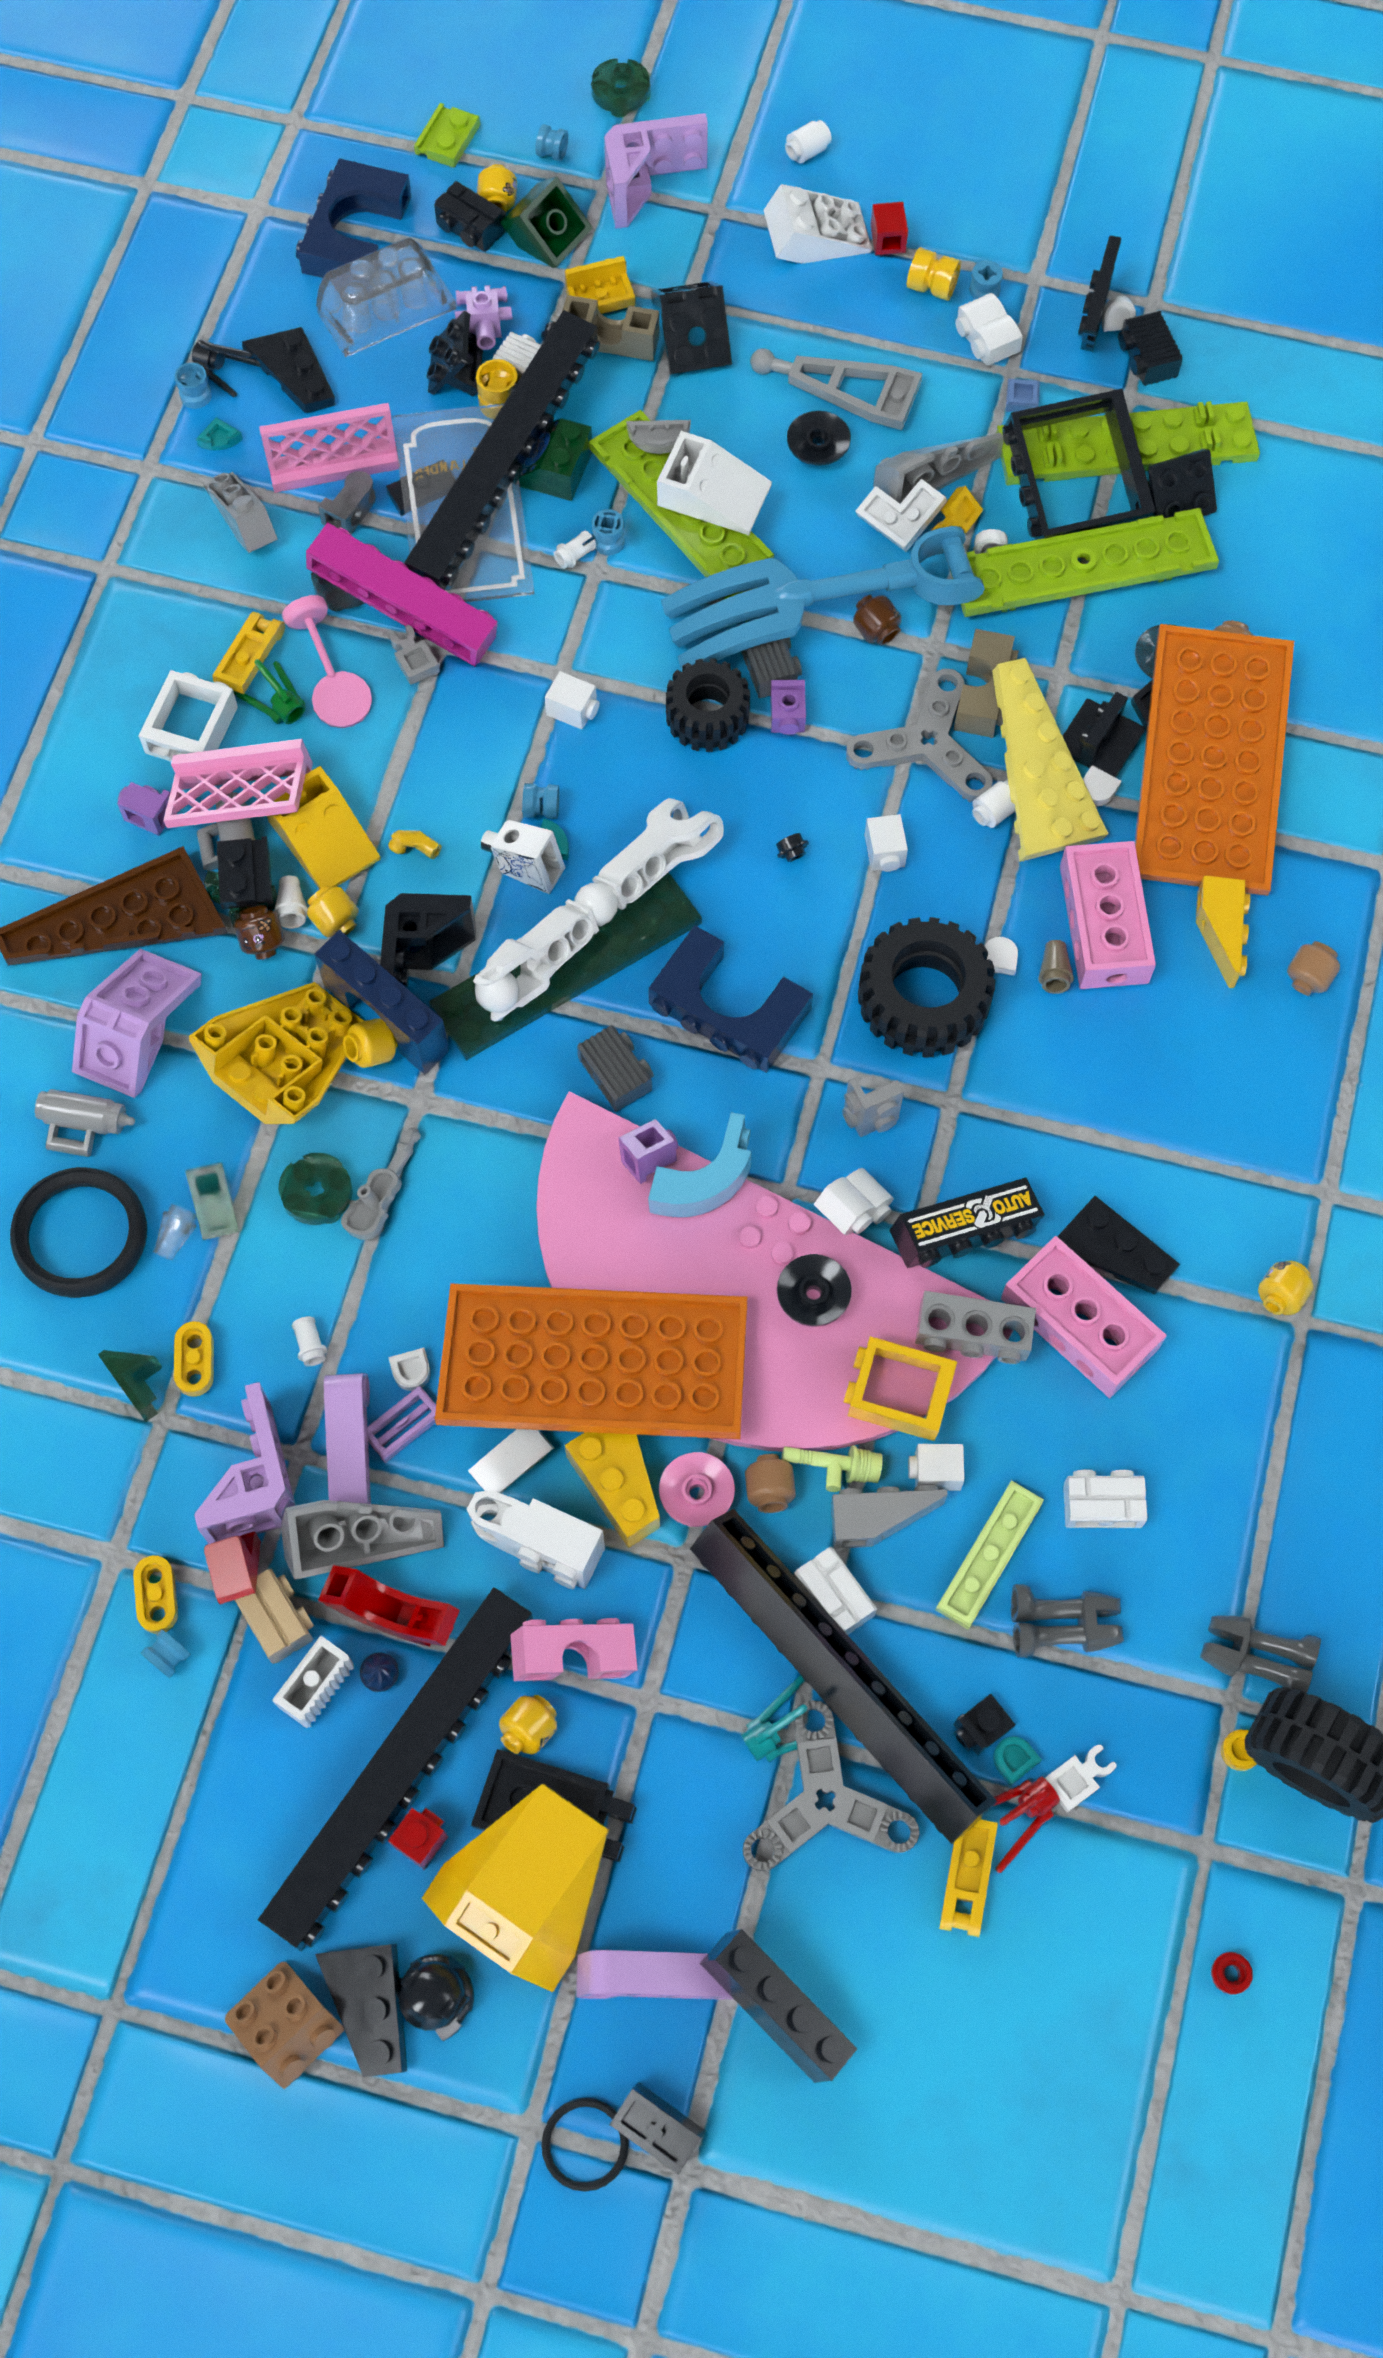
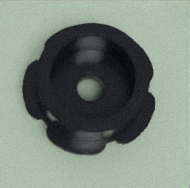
[776,833,809,862]

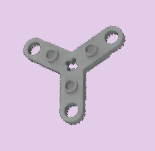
[846,669,992,802]
[742,1700,919,1871]

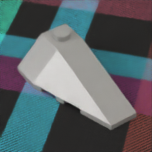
[873,433,1004,504]
[281,1500,444,1580]

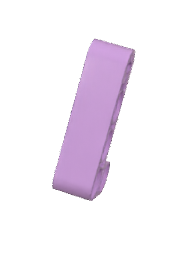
[324,1373,371,1504]
[576,1950,733,2000]

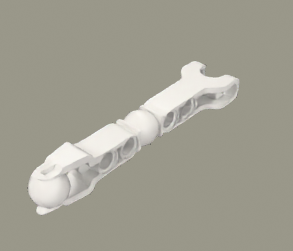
[473,798,724,1022]

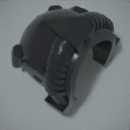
[399,1954,474,2041]

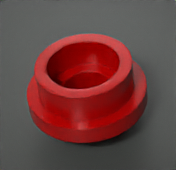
[1211,1952,1253,1995]

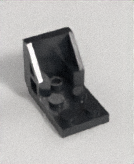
[380,893,476,988]

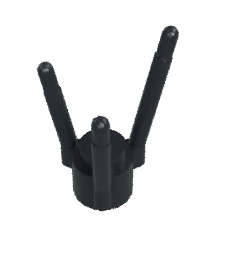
[192,339,260,397]

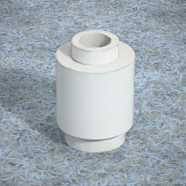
[785,120,832,163]
[972,779,1016,828]

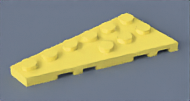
[992,658,1108,862]

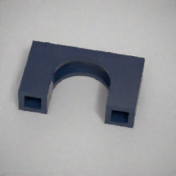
[296,158,412,290]
[648,925,813,1073]
[314,930,449,1075]

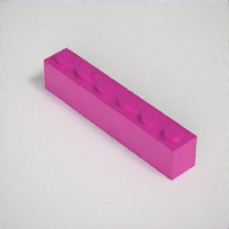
[306,522,498,667]

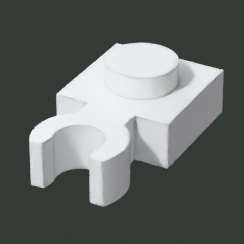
[1045,1745,1117,1813]

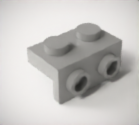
[842,1078,904,1137]

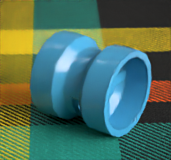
[175,362,212,409]
[592,509,625,556]
[522,783,560,819]

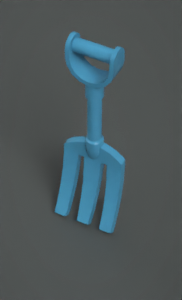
[661,526,984,671]

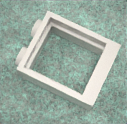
[139,670,238,762]

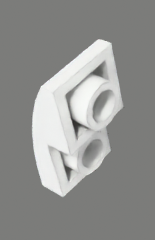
[468,1429,554,1493]

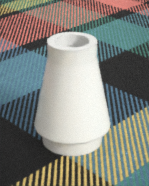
[274,875,308,929]

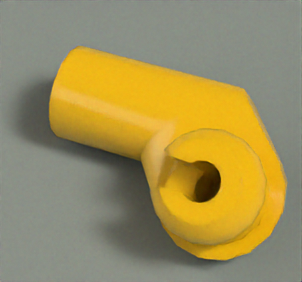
[388,830,442,859]

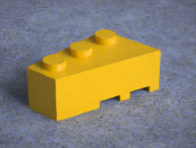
[565,1432,660,1549]

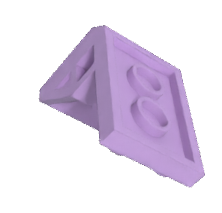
[604,113,708,229]
[72,949,202,1098]
[194,1382,296,1544]

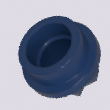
[360,1652,399,1692]

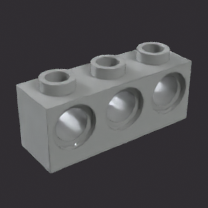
[915,1291,1036,1364]

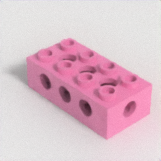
[1060,841,1156,989]
[1001,1236,1167,1399]

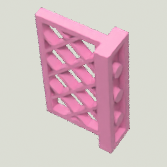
[259,403,400,493]
[163,739,313,828]

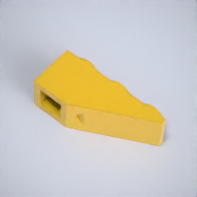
[1196,876,1250,988]

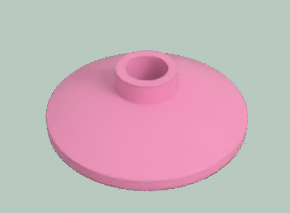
[659,1452,735,1527]

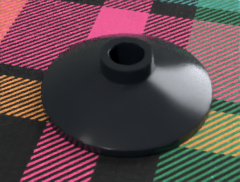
[787,411,851,466]
[777,1254,852,1327]

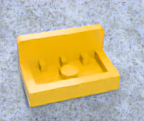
[565,256,636,314]

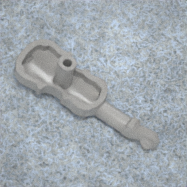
[341,1127,421,1240]

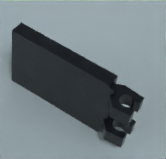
[471,1749,637,1863]

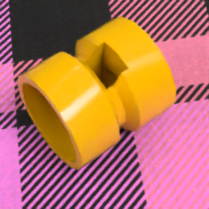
[906,247,962,301]
[476,359,518,421]

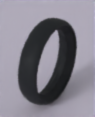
[10,1167,147,1298]

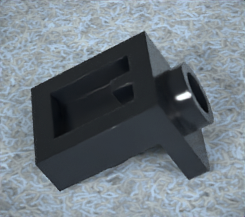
[953,1694,1015,1756]

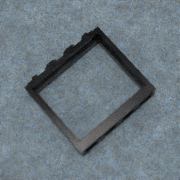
[1002,388,1156,540]

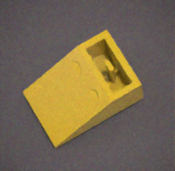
[267,766,381,889]

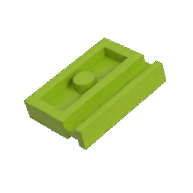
[414,103,480,168]

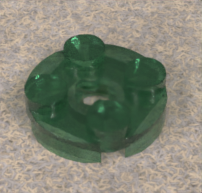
[591,58,651,118]
[278,1153,353,1225]

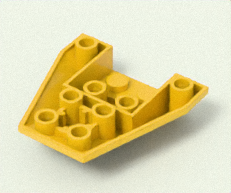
[189,982,364,1124]
[422,1784,609,1992]

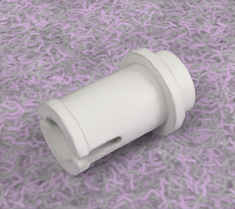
[554,531,596,569]
[292,1316,327,1366]

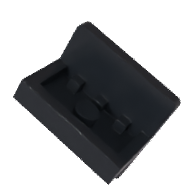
[427,311,483,396]
[1148,448,1217,518]
[1063,692,1145,778]

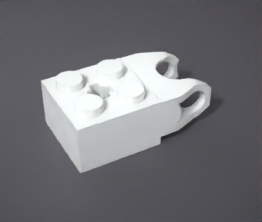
[467,1490,605,1589]

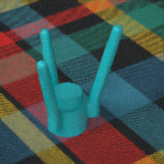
[740,1675,808,1762]

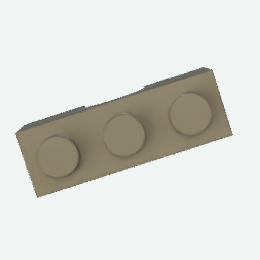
[562,295,660,361]
[954,629,1018,738]

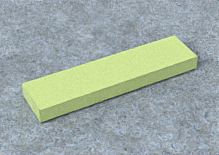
[935,1480,1044,1630]

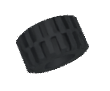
[666,658,750,752]

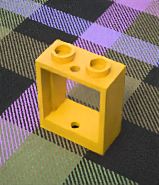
[843,1336,957,1441]

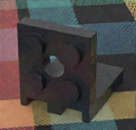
[650,281,732,374]

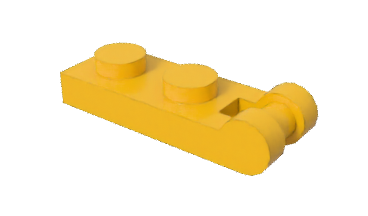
[212,611,285,694]
[939,1819,998,1937]

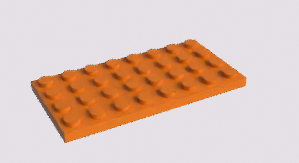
[1135,624,1294,896]
[435,1283,748,1439]

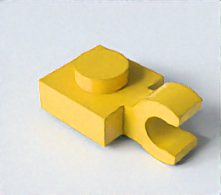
[931,486,983,533]

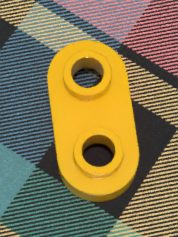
[174,1321,214,1397]
[133,1555,178,1634]

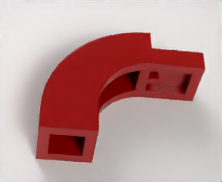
[318,1565,460,1647]

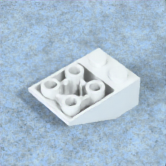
[763,184,872,264]
[657,431,772,535]

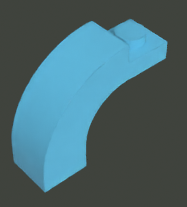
[648,1112,751,1217]

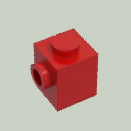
[870,202,908,255]
[388,1807,448,1870]

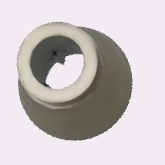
[1038,940,1074,994]

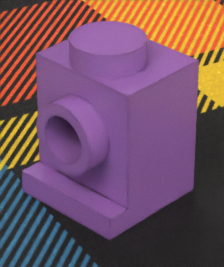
[770,680,806,735]
[117,782,170,836]
[618,1119,679,1184]

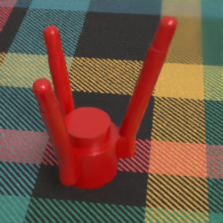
[993,1777,1060,1873]

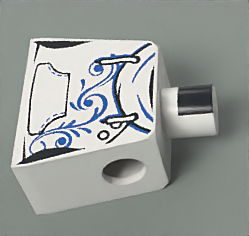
[481,820,565,894]

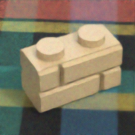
[235,1569,314,1664]

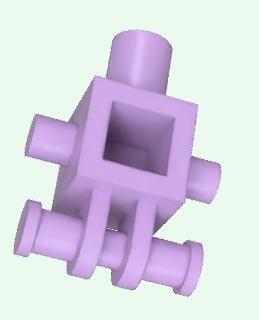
[455,285,512,350]

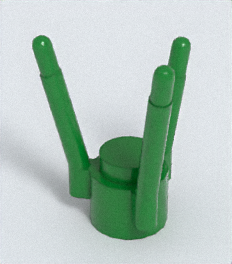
[233,659,306,724]

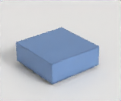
[1005,379,1040,412]

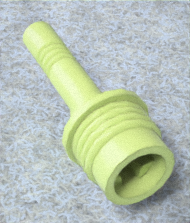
[782,1445,882,1492]

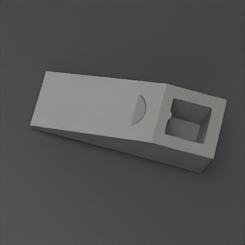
[204,472,278,553]
[831,1485,947,1549]

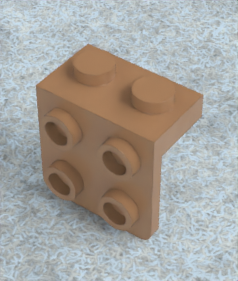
[225,1962,344,2090]

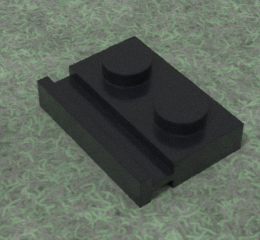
[217,836,273,909]

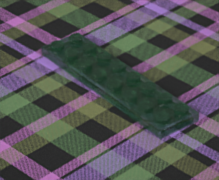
[429,872,702,1060]

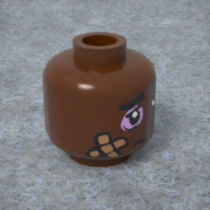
[853,594,902,646]
[234,905,284,959]

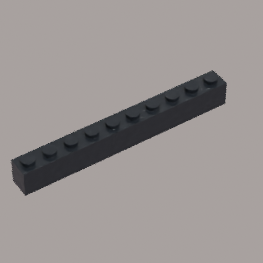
[405,310,600,590]
[690,1509,997,1844]
[258,1587,533,1952]

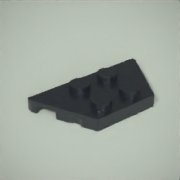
[1078,235,1122,352]

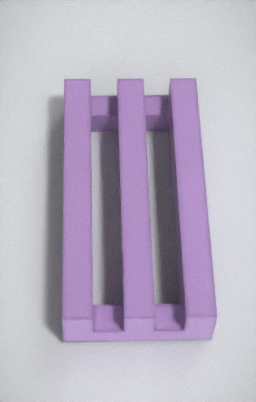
[367,1385,436,1463]

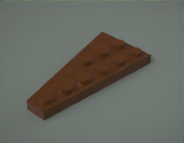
[0,846,228,966]

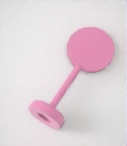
[282,595,372,728]

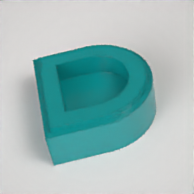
[993,1736,1042,1786]

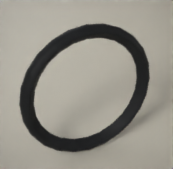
[541,2098,629,2192]

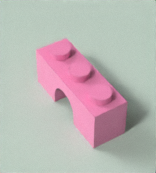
[510,1618,638,1681]

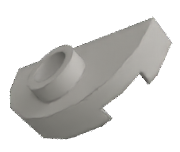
[627,420,691,454]

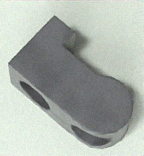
[318,471,375,534]

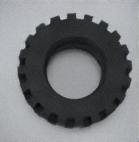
[858,917,996,1057]
[1244,1687,1383,1823]

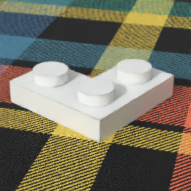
[855,479,948,552]

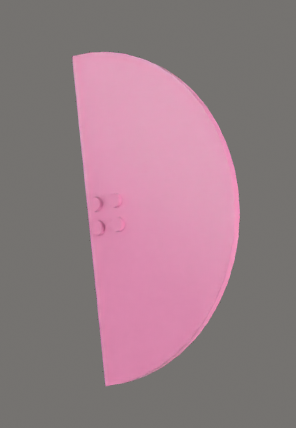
[536,1091,1014,1452]

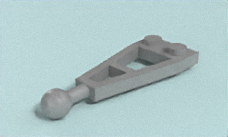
[750,348,922,430]

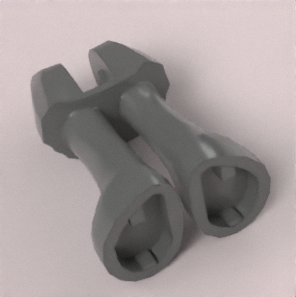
[1011,1584,1124,1657]
[1200,1616,1321,1694]

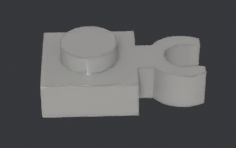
[390,625,440,685]

